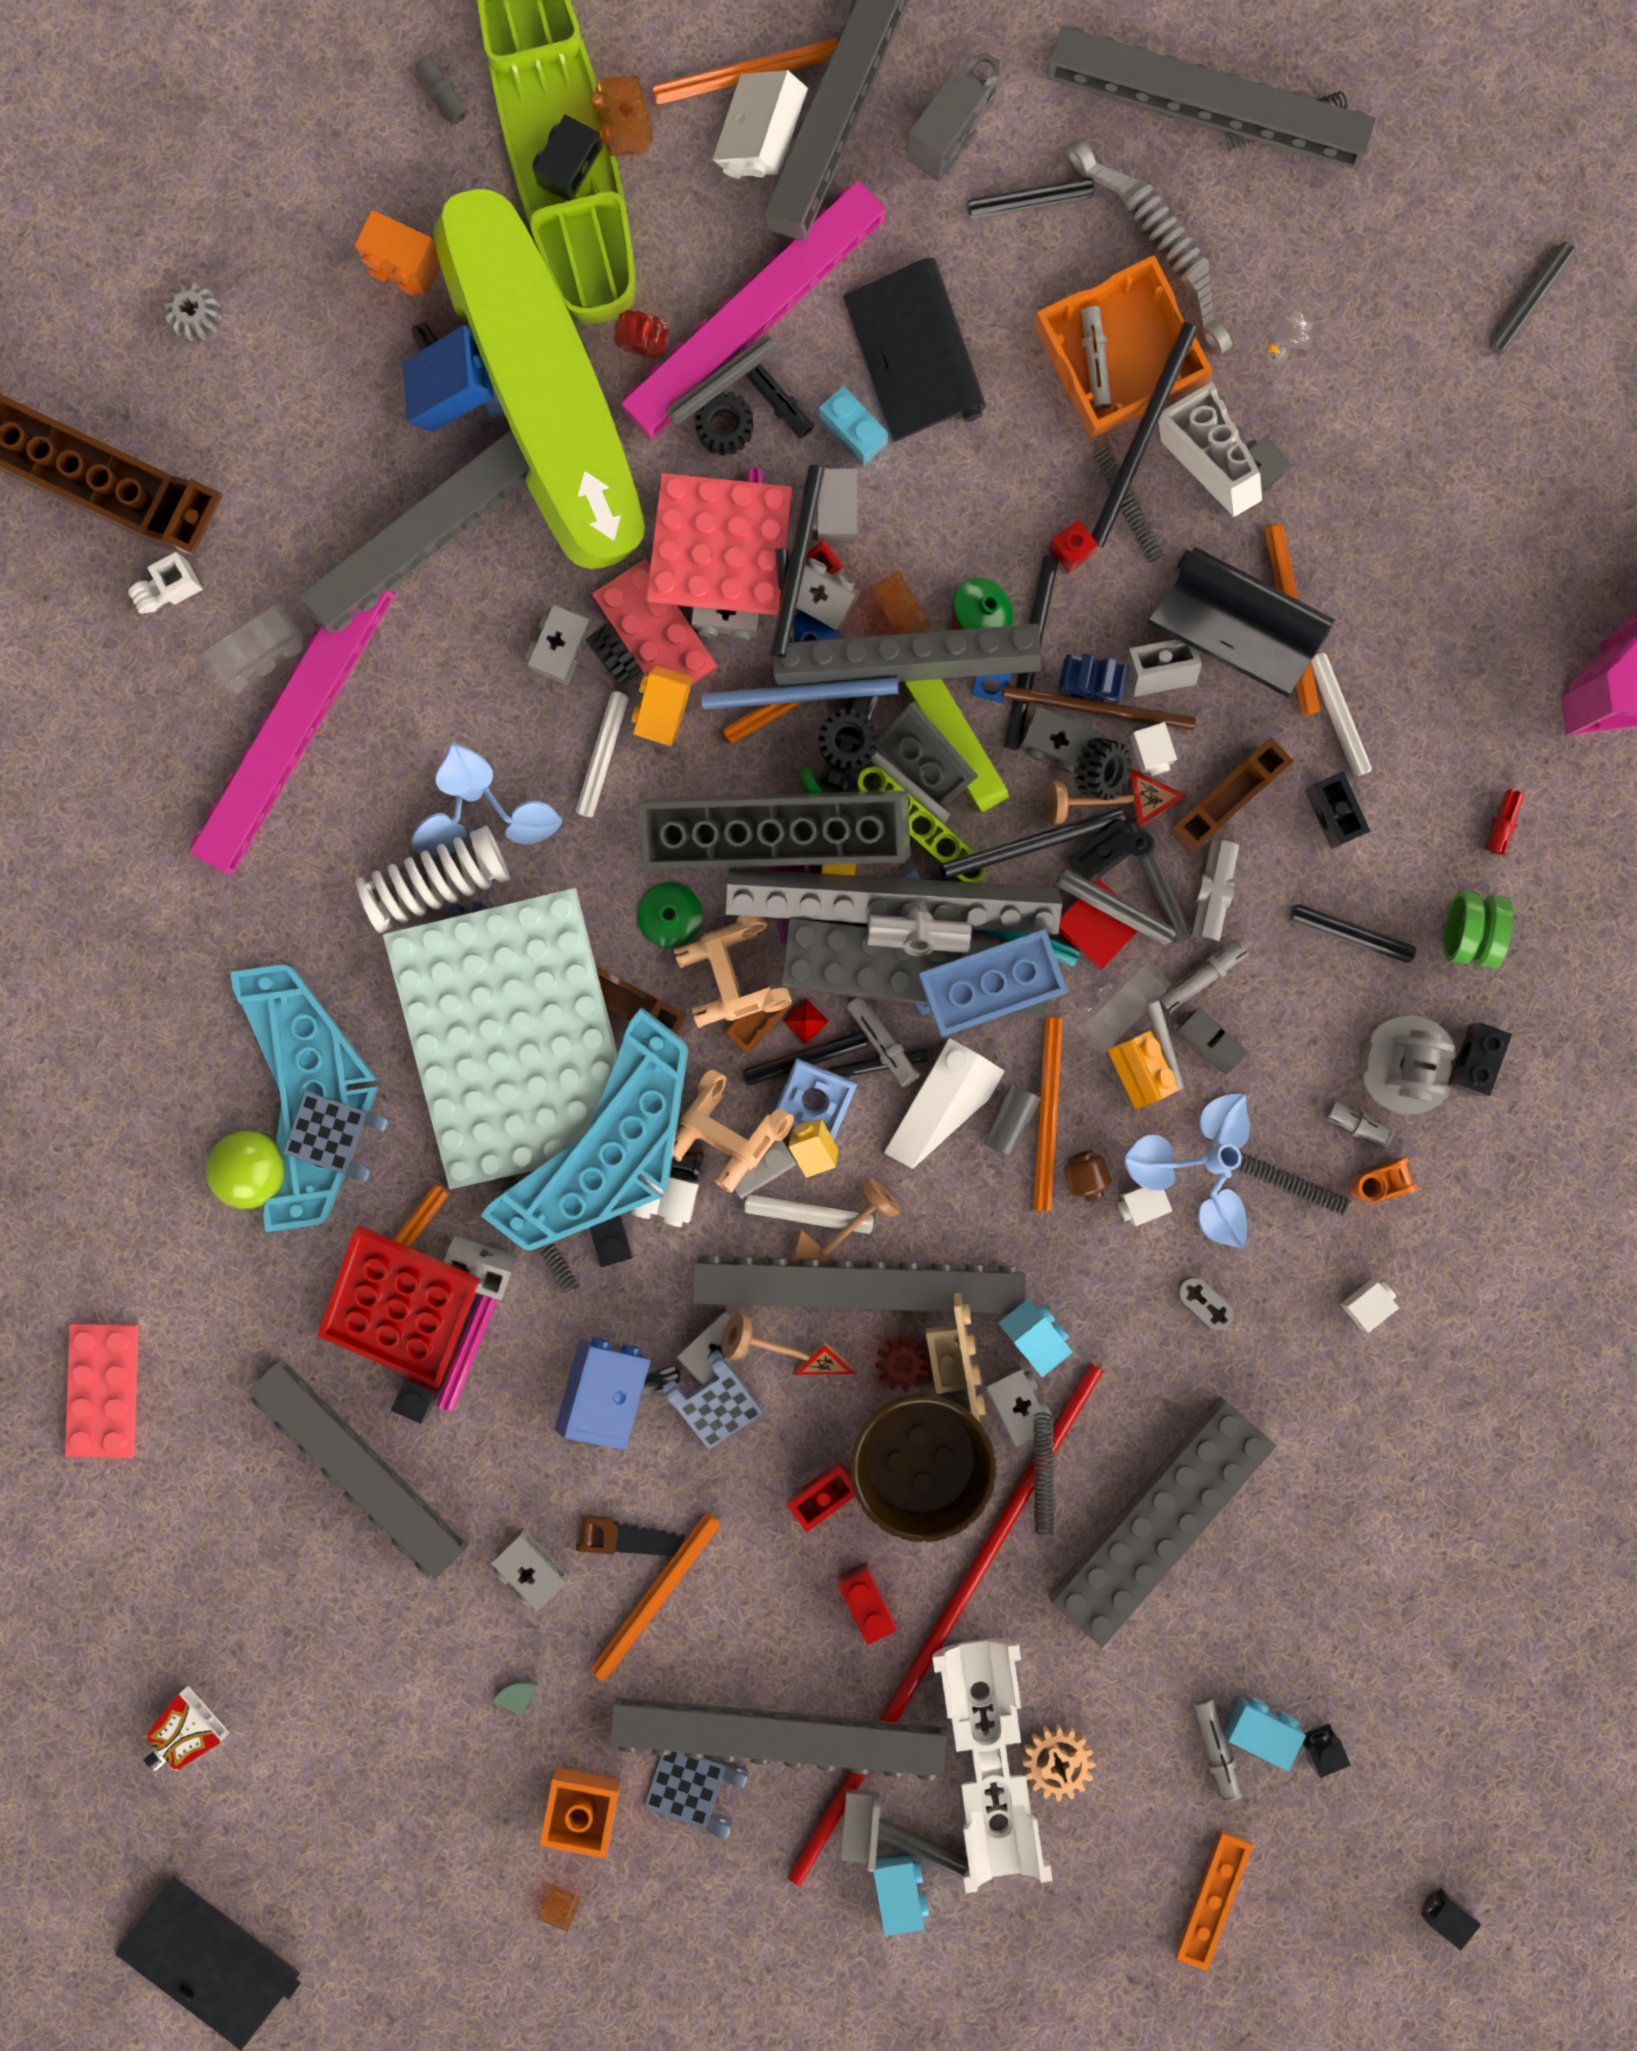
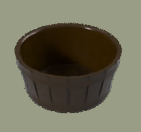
[850,1395,997,1543]

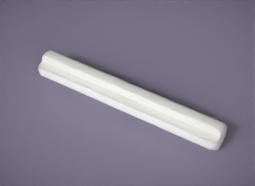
[1311,653,1372,777]
[576,691,628,818]
[744,1194,874,1234]

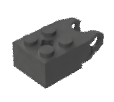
[907,52,1000,182]

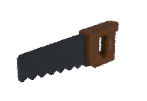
[576,1516,684,1556]

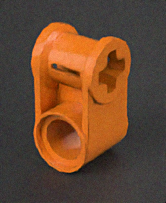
[1349,1157,1418,1203]

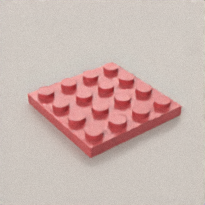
[647,473,792,615]

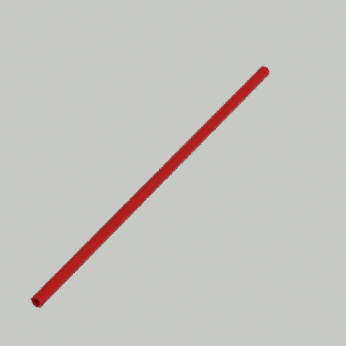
[787,1363,1104,1886]

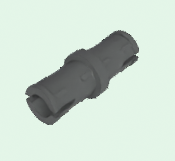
[415,55,469,125]

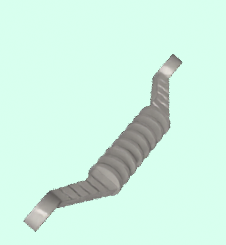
[1066,139,1232,356]

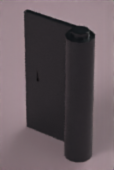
[843,258,987,442]
[1148,547,1336,698]
[115,1876,301,2051]

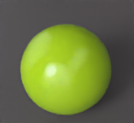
[205,1130,285,1209]

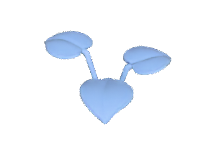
[411,742,563,855]
[1124,1094,1250,1248]

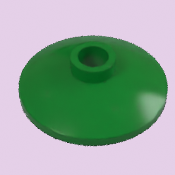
[953,578,1013,630]
[637,883,703,948]

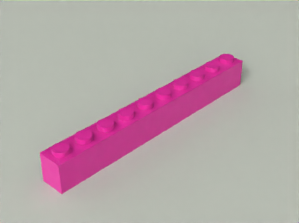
[621,180,885,441]
[190,590,395,875]

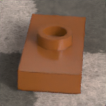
[723,984,792,1055]

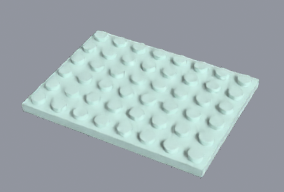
[383,888,618,1189]

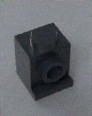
[1302,1723,1351,1778]

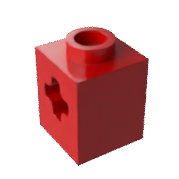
[1048,519,1098,574]

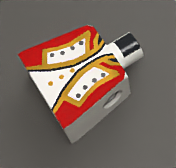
[143,1686,230,1771]

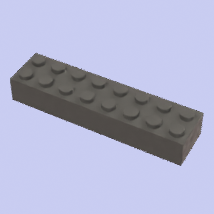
[638,790,911,869]
[781,918,1049,1020]
[1048,1396,1277,1648]

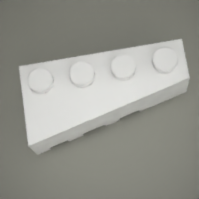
[1158,381,1262,517]

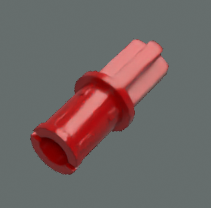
[1484,789,1524,856]

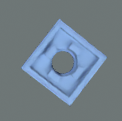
[774,1058,858,1140]

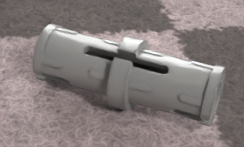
[1325,1101,1395,1149]

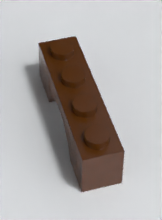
[1168,737,1294,855]
[596,966,690,1036]

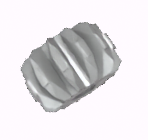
[164,283,222,342]

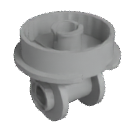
[1360,1016,1456,1114]

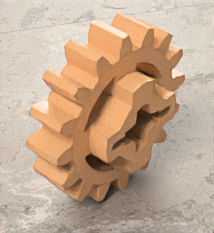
[1022,1724,1095,1801]

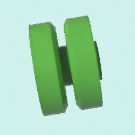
[1444,890,1513,969]

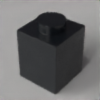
[391,1377,441,1424]
[1421,1888,1482,1951]

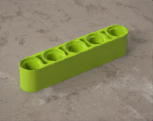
[901,679,1009,814]
[857,767,986,883]

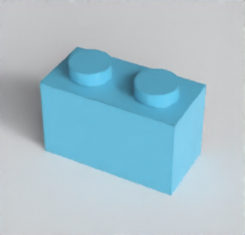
[819,385,888,466]
[998,1298,1073,1377]
[1223,1697,1306,1772]
[874,1853,929,1936]

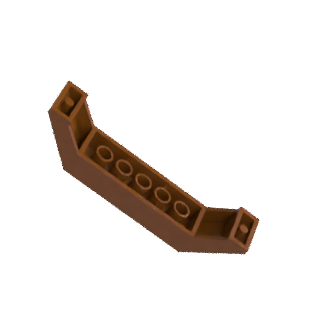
[0,394,223,555]

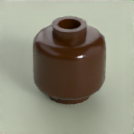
[1064,1150,1112,1202]

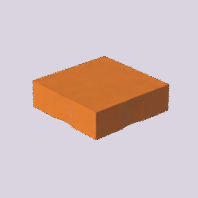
[1033,255,1213,440]

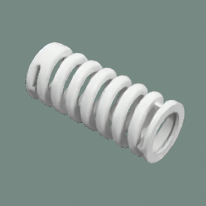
[356,825,510,933]

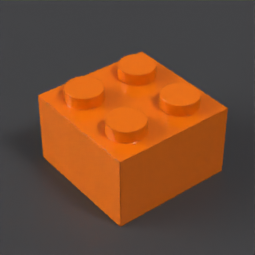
[355,210,441,297]
[539,1767,622,1858]

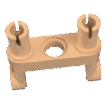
[674,916,792,1028]
[672,1069,794,1193]

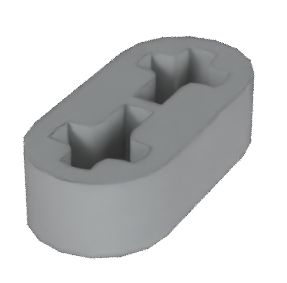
[1178,1277,1234,1330]

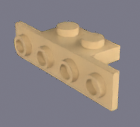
[926,1293,986,1423]

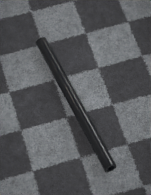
[1091,322,1199,548]

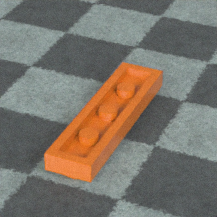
[1174,1829,1254,1972]

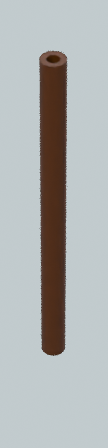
[1002,685,1196,730]

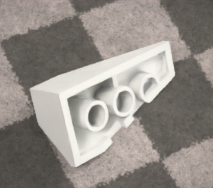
[884,1038,1005,1169]

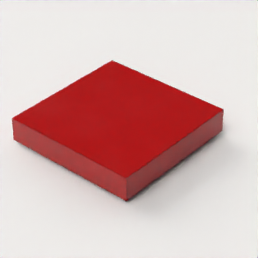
[1059,879,1138,971]

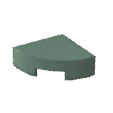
[493,1680,538,1716]

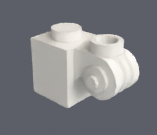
[128,552,203,613]

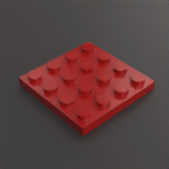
[317,1225,481,1389]

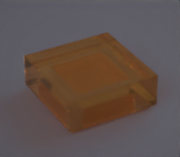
[537,1884,582,1932]

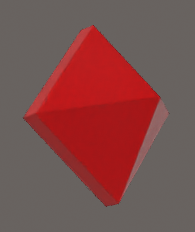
[806,540,844,575]
[783,999,829,1044]

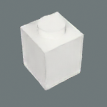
[1129,722,1177,776]
[1117,1185,1173,1226]
[1340,1279,1399,1333]

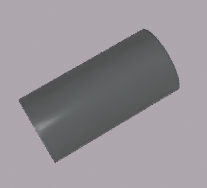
[1176,1007,1248,1075]
[983,1084,1041,1158]

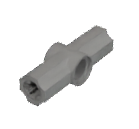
[1191,839,1239,942]
[867,911,971,956]

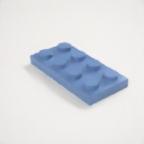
[918,929,1068,1038]

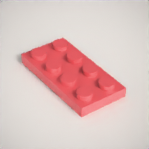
[592,558,718,686]
[65,1323,139,1458]

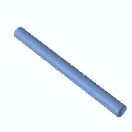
[701,677,899,710]

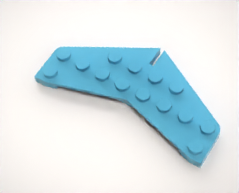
[230,965,379,1232]
[481,1008,688,1250]

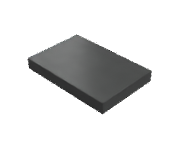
[876,702,979,808]

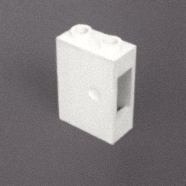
[712,70,808,179]

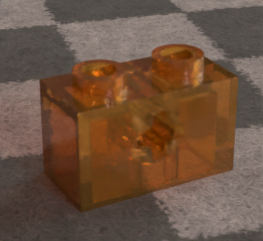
[591,76,654,156]
[869,570,932,635]

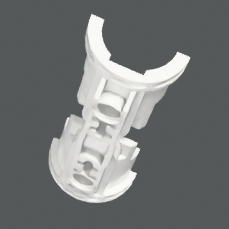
[933,1639,1053,1893]

